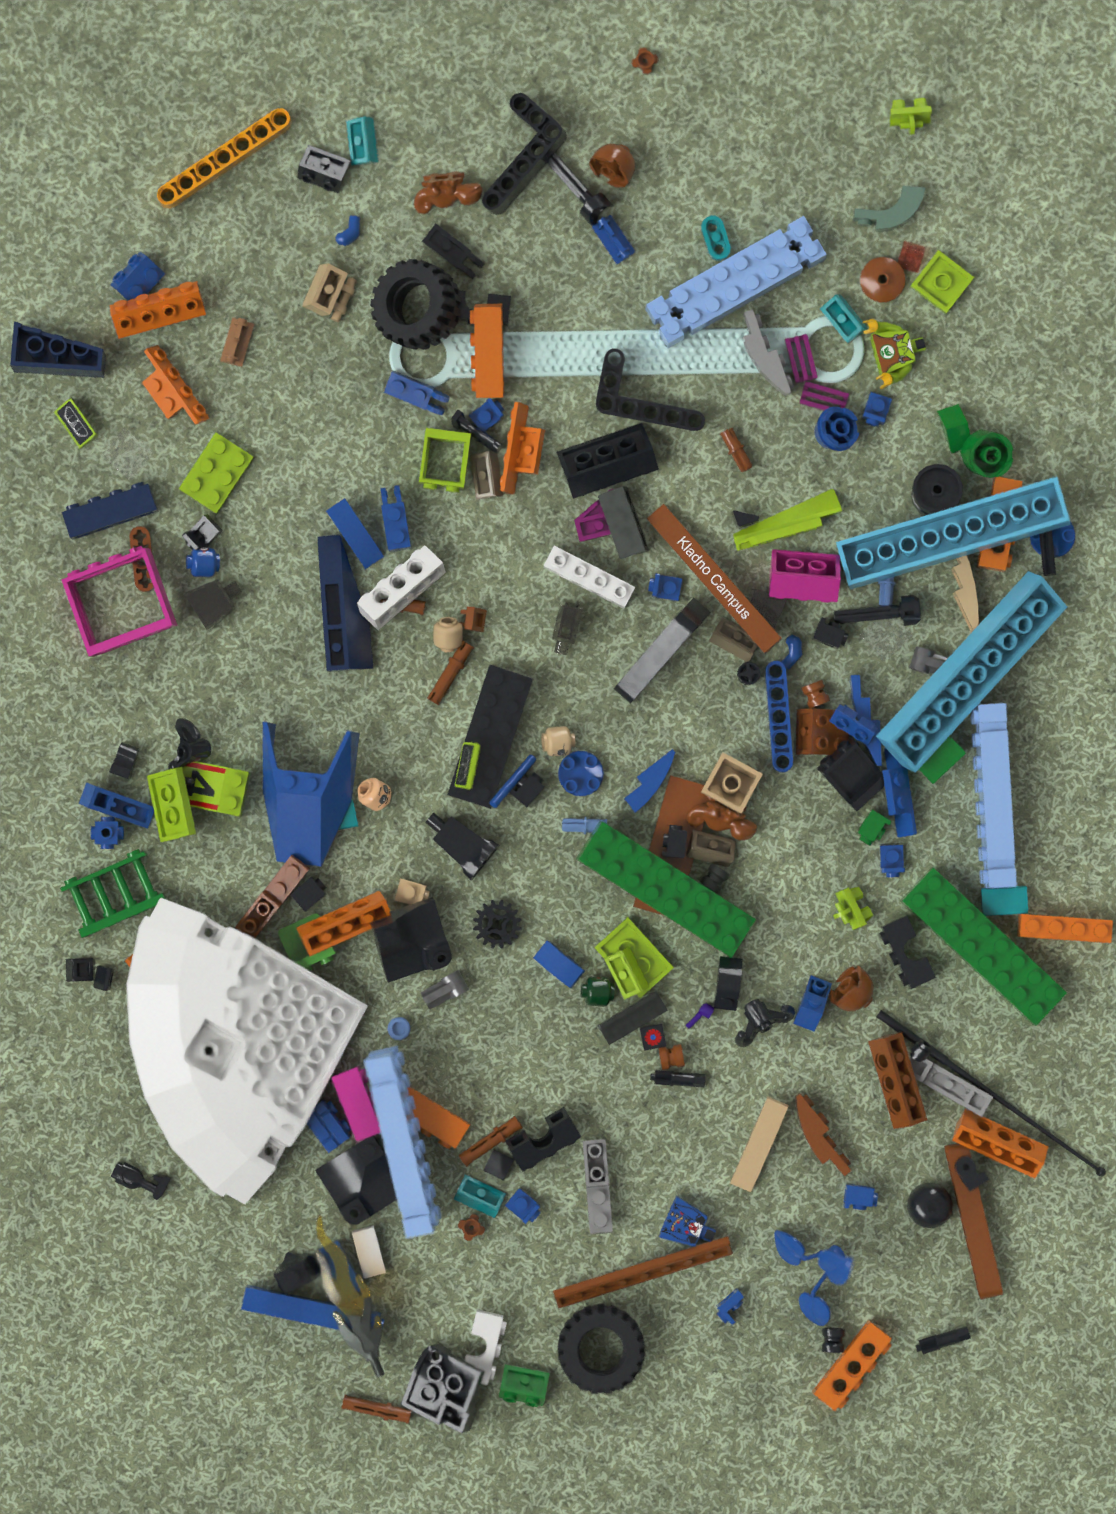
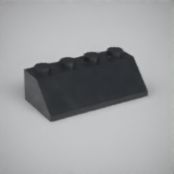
[557,423,659,499]

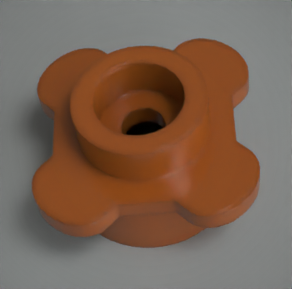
[632,47,658,74]
[458,1214,485,1241]

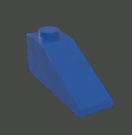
[79,782,154,829]

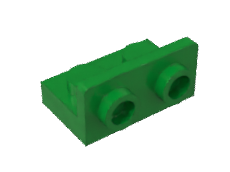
[499,1364,550,1407]

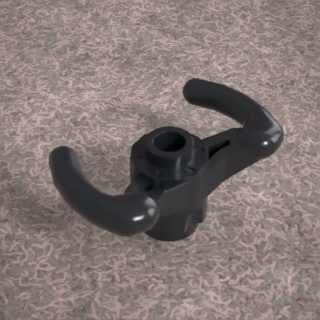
[168,718,211,786]
[735,999,795,1047]

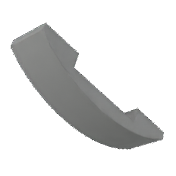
[910,1057,994,1117]

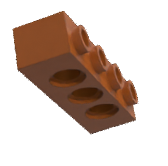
[868,1032,927,1129]

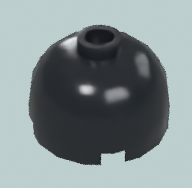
[907,1183,953,1229]

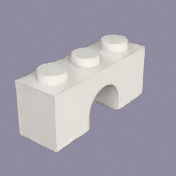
[465,1309,507,1385]

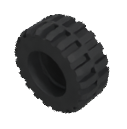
[370,259,461,350]
[558,1304,645,1395]

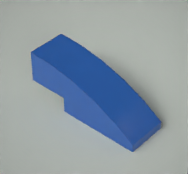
[326,498,384,569]
[624,749,675,813]

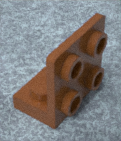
[796,709,849,755]

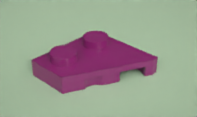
[574,489,613,542]

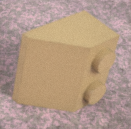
[701,753,763,814]

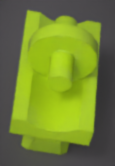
[889,98,932,135]
[833,887,873,930]

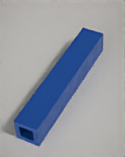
[241,1285,385,1330]

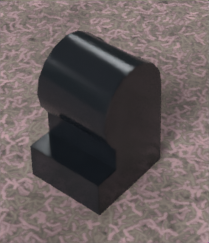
[109,742,139,780]
[954,1156,989,1192]

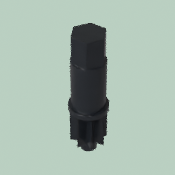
[650,1070,706,1088]
[915,1326,971,1354]

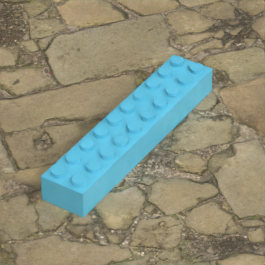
[836,477,1071,589]
[876,571,1067,772]

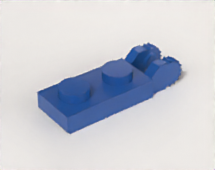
[384,370,450,415]

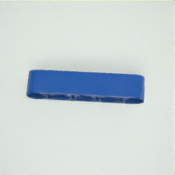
[765,661,793,773]

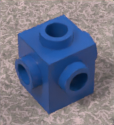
[91,817,124,849]

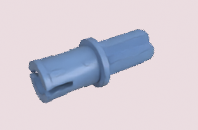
[878,577,896,606]
[562,817,607,835]

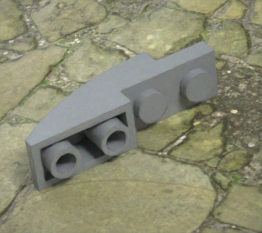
[742,309,793,396]
[583,1139,613,1234]

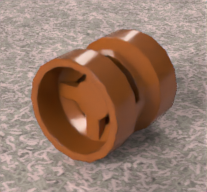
[801,680,830,709]
[659,1044,685,1070]

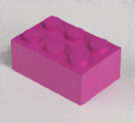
[769,549,841,603]
[331,1066,381,1142]

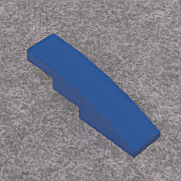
[849,675,882,766]

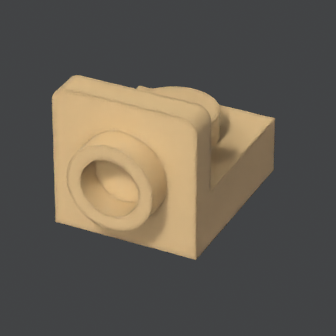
[395,879,430,905]

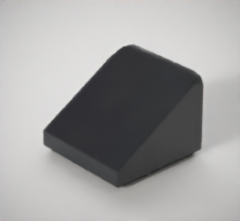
[732,510,759,529]
[65,958,94,982]
[93,966,114,991]
[483,1149,514,1181]

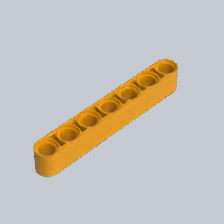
[157,108,291,208]

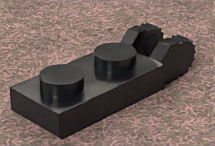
[422,223,485,279]

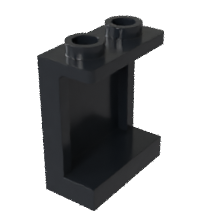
[817,738,885,811]

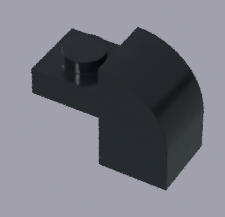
[714,956,743,1011]

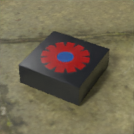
[640,1024,666,1051]

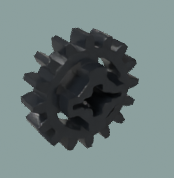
[473,900,522,949]

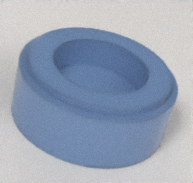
[388,1017,411,1040]

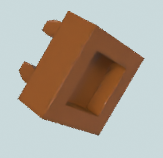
[460,606,487,633]

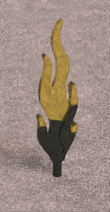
[315,1215,385,1378]

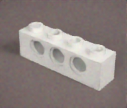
[357,546,446,630]
[544,546,635,609]

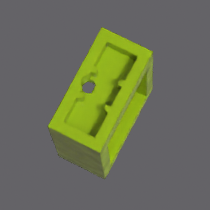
[419,428,471,493]

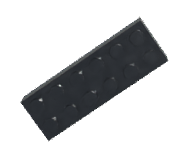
[447,665,533,809]

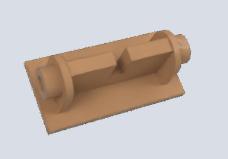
[220,318,254,367]

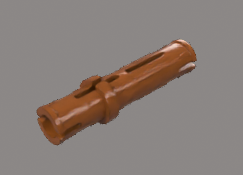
[427,640,475,705]
[459,1116,523,1167]
[342,1394,412,1424]

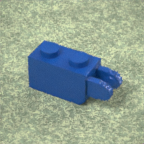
[380,485,412,552]

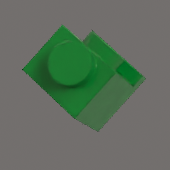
[857,810,892,846]

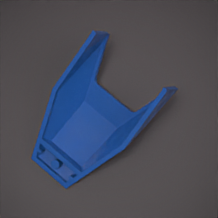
[263,722,360,867]

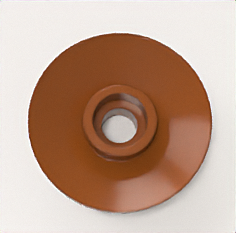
[860,257,905,303]

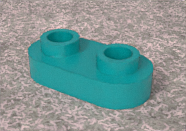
[701,215,731,261]

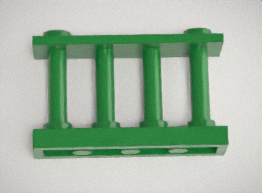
[60,849,167,938]

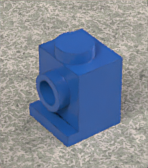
[843,1184,878,1210]

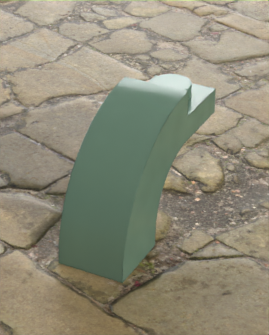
[853,186,925,232]

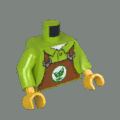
[863,319,926,389]

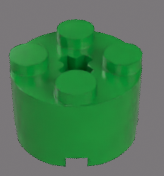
[960,429,1013,478]

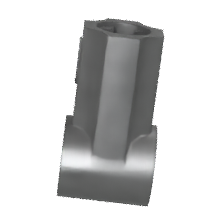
[909,646,948,674]
[420,970,469,1010]

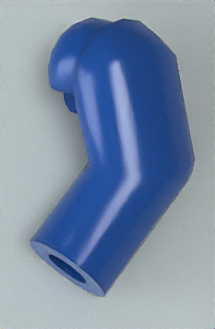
[781,635,802,670]

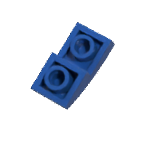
[533,940,585,988]

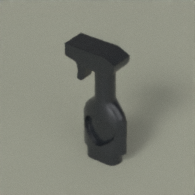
[451,409,502,454]
[111,1162,171,1200]

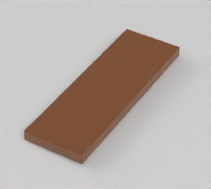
[633,775,710,915]

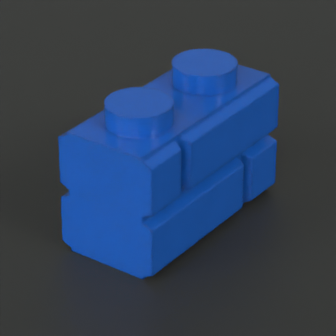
[306,1099,352,1153]

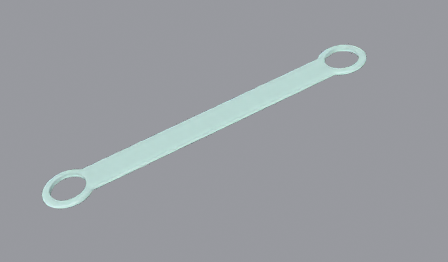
[389,316,864,388]

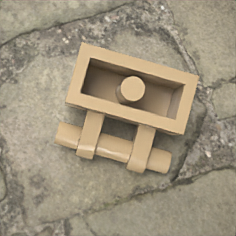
[302,263,357,322]

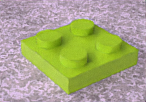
[910,250,974,314]

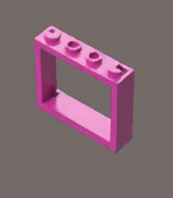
[61,546,178,657]

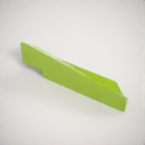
[733,489,842,551]

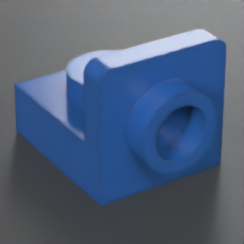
[862,392,892,427]
[468,398,504,432]
[648,573,682,601]
[880,845,905,877]
[505,1188,541,1224]
[716,1288,744,1325]

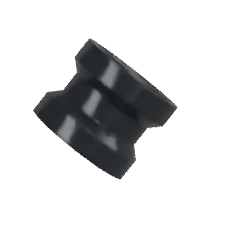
[737,662,760,685]

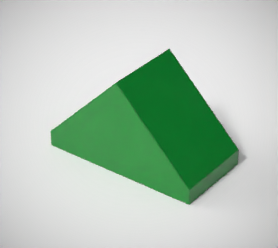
[937,404,970,454]

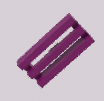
[785,334,818,384]
[799,381,849,411]

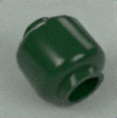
[580,976,615,1007]

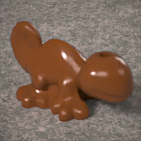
[414,171,482,214]
[686,796,757,841]

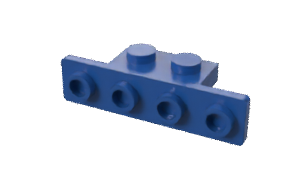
[882,747,917,837]

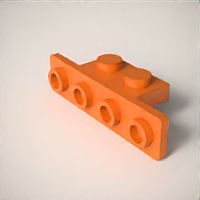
[142,345,209,425]
[500,402,545,495]

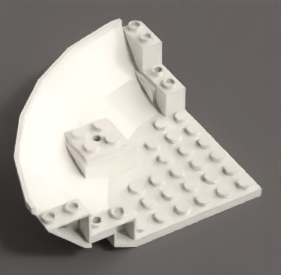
[126,898,367,1204]

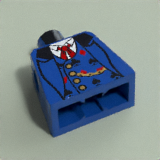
[659,1196,716,1246]

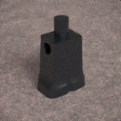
[425,813,500,881]
[274,1252,322,1294]

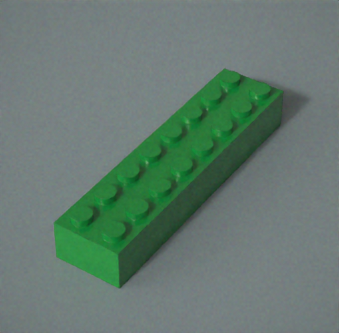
[576,821,756,958]
[900,868,1067,1026]

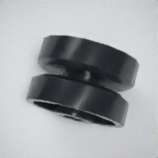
[911,464,963,516]

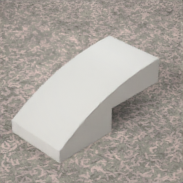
[352,1225,386,1279]

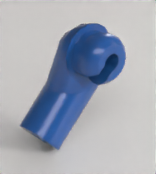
[336,216,360,246]

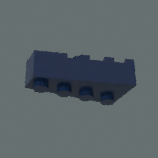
[10,321,106,378]

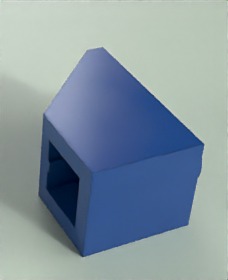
[793,975,832,1032]

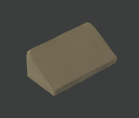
[470,451,503,500]
[709,617,758,662]
[687,830,736,867]

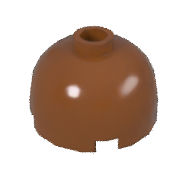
[589,144,636,188]
[829,966,874,1012]

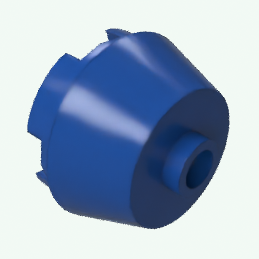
[814,407,859,451]

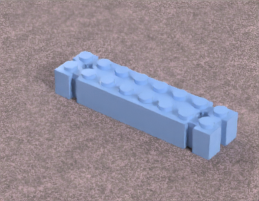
[645,216,827,348]
[970,703,1017,888]
[364,1046,441,1238]

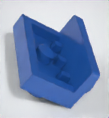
[110,252,165,300]

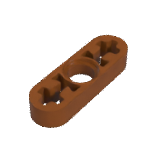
[129,526,154,592]

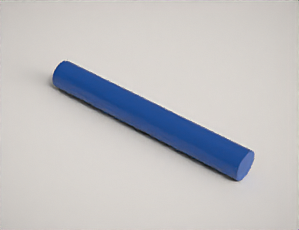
[489,755,536,808]

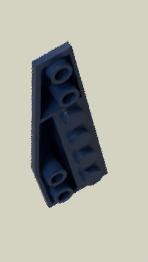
[317,535,374,672]

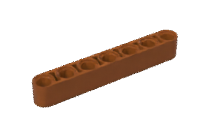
[944,1143,1003,1300]

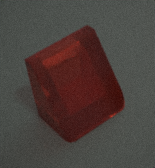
[898,241,925,273]

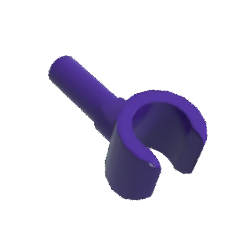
[685,1003,714,1029]

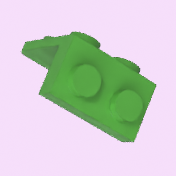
[278,913,337,971]

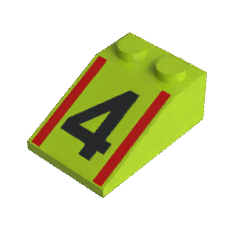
[182,761,251,817]

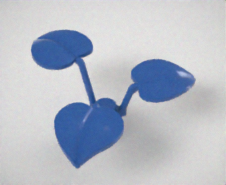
[774,1230,853,1326]

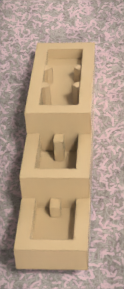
[951,555,979,633]
[730,1097,789,1192]

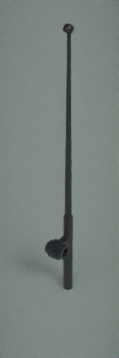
[876,1010,1106,1177]

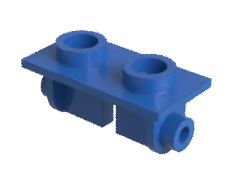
[592,215,635,264]
[829,704,879,746]

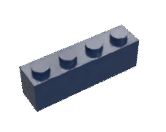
[62,482,159,540]

